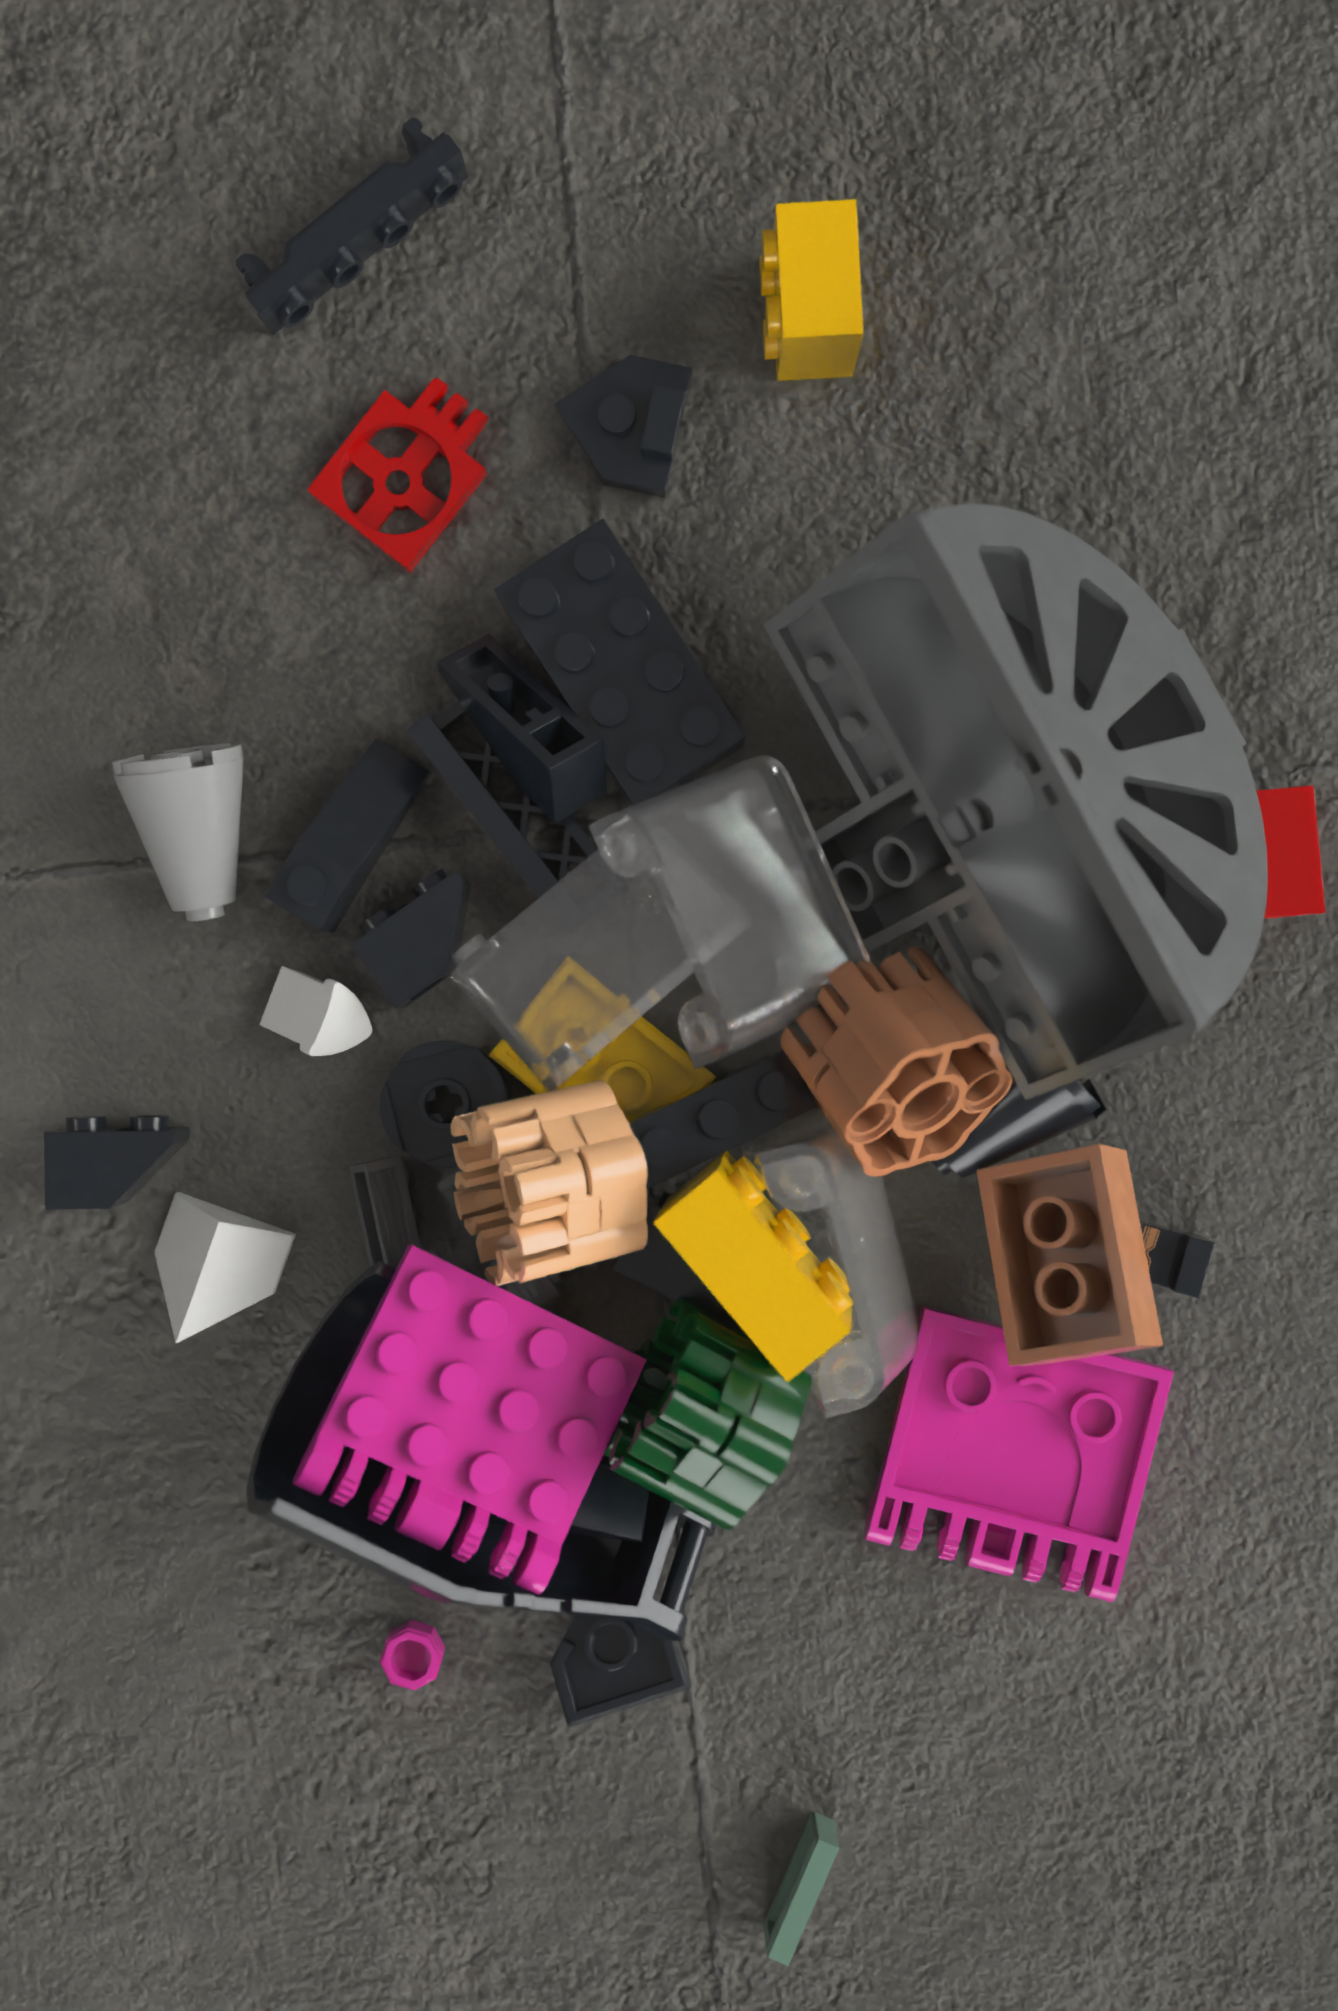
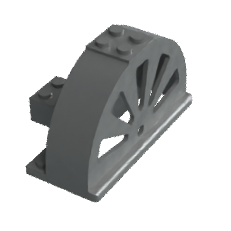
[764,503,1268,1100]

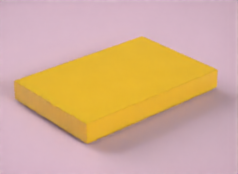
[489,957,716,1121]

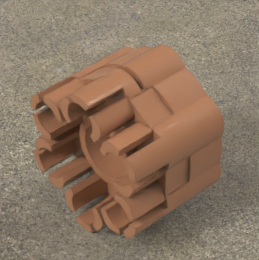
[780,947,1012,1177]

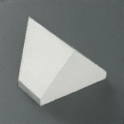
[154,1192,296,1344]

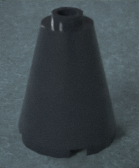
[932,1063,1108,1178]

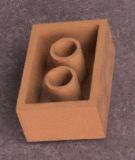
[976,1144,1163,1366]

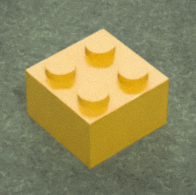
[759,199,863,381]

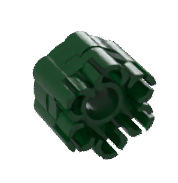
[604,1299,812,1530]

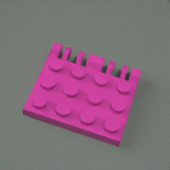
[293,1244,647,1595]
[864,1305,1174,1603]

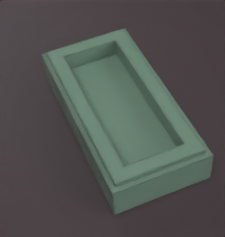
[764,1812,840,1966]

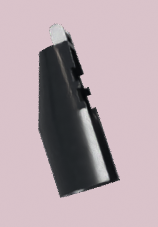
[246,1261,717,1641]

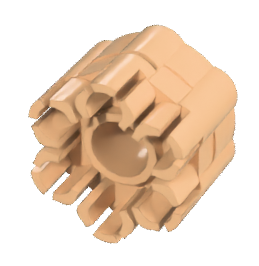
[451,1080,648,1286]

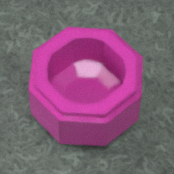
[380,1619,446,1691]

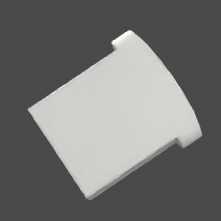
[259,966,372,1056]

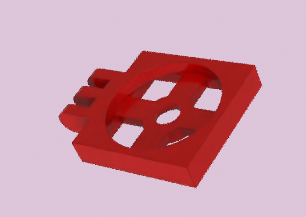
[307,377,488,573]

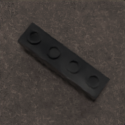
[236,117,468,335]

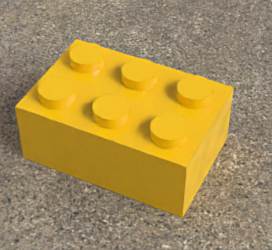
[654,1151,854,1382]

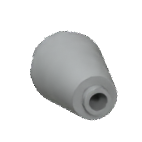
[110,743,244,921]

